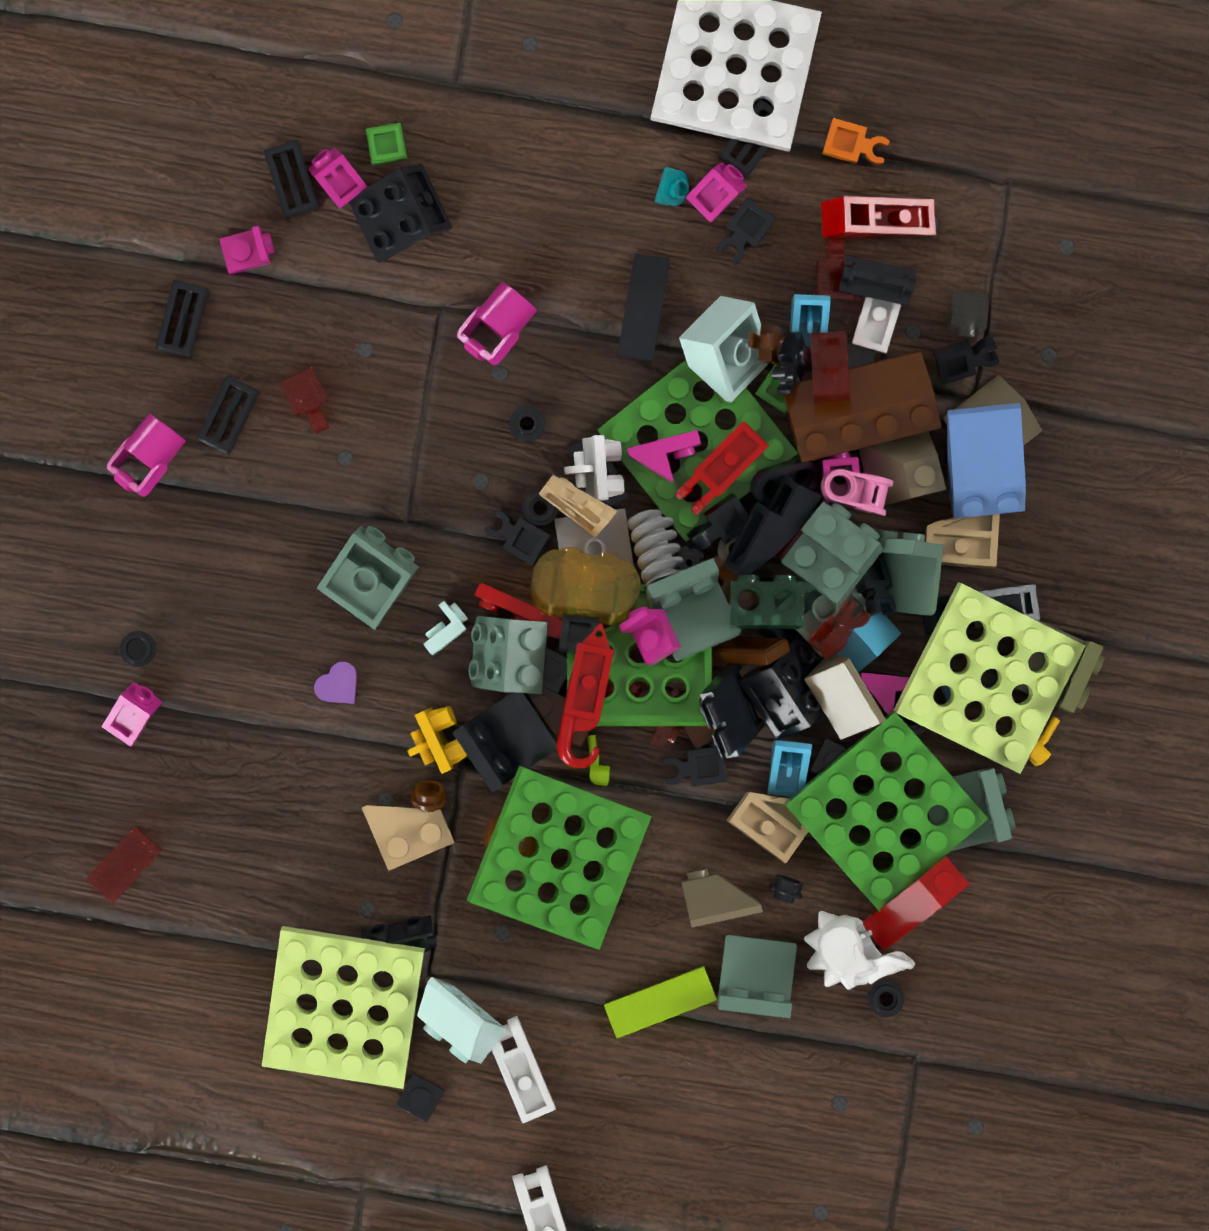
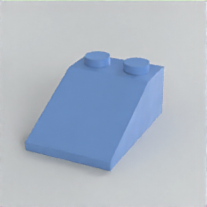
[947,403,1026,519]

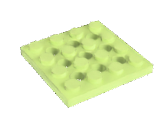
[893,582,1085,774]
[262,926,425,1089]

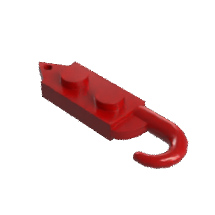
[557,623,614,769]

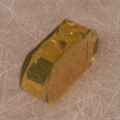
[530,547,641,625]

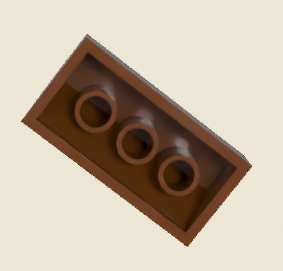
[783,350,942,463]

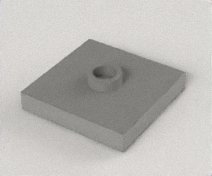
[554,508,636,590]

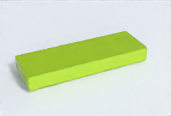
[604,966,717,1039]

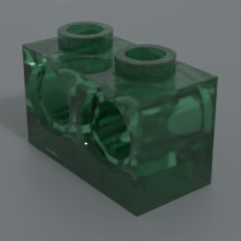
[729,575,804,629]

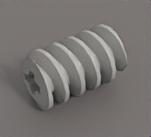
[627,510,684,590]

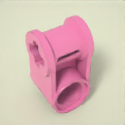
[821,469,894,516]

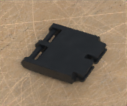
[699,663,765,758]

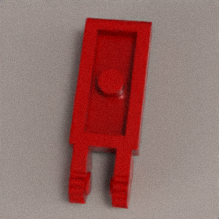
[674,421,769,516]
[474,583,562,640]

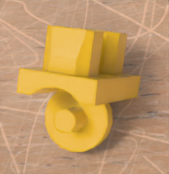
[407,706,467,774]

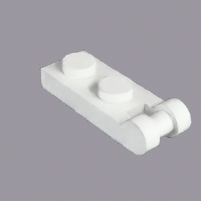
[492,1016,556,1123]
[512,1165,567,1231]

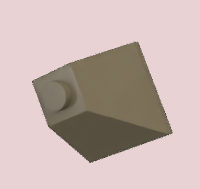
[858,431,946,506]
[681,868,763,928]

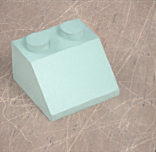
[679,296,768,402]
[417,977,507,1064]

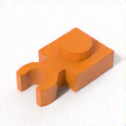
[822,118,890,165]

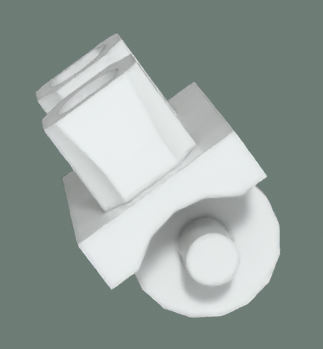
[564,435,624,501]

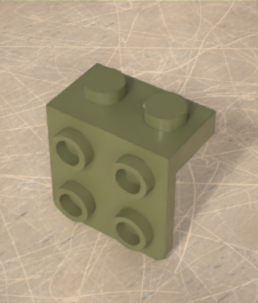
[1015,620,1105,713]

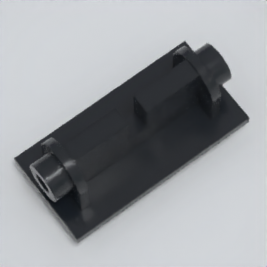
[838,256,916,306]
[361,915,437,952]

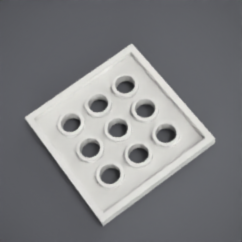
[651,0,822,152]

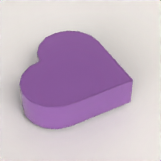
[314,662,357,704]

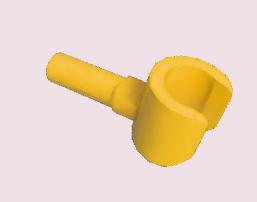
[1028,717,1060,766]

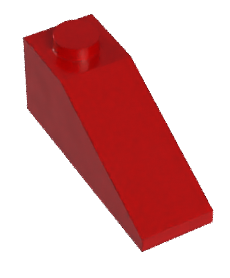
[821,196,936,239]
[862,856,969,951]

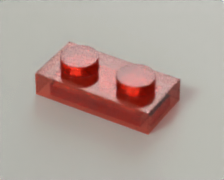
[810,331,850,403]
[86,826,163,904]

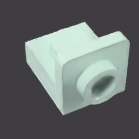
[423,601,468,656]

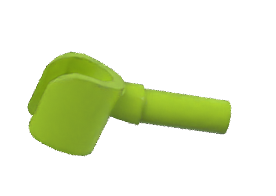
[587,735,610,786]

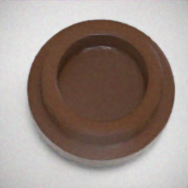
[411,780,447,812]

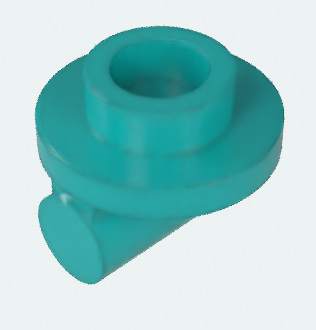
[654,167,689,206]

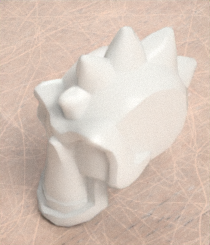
[804,911,915,990]

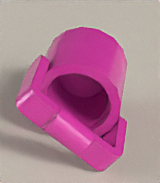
[457,281,537,365]
[107,413,186,497]

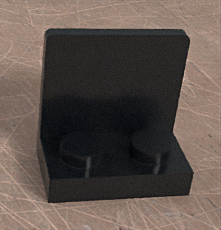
[349,164,453,263]
[739,634,823,740]
[452,692,557,792]

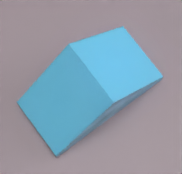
[790,294,831,356]
[824,611,902,672]
[767,739,812,797]

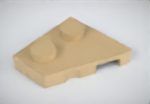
[539,475,617,537]
[925,514,1000,570]
[726,792,808,863]
[362,805,455,871]

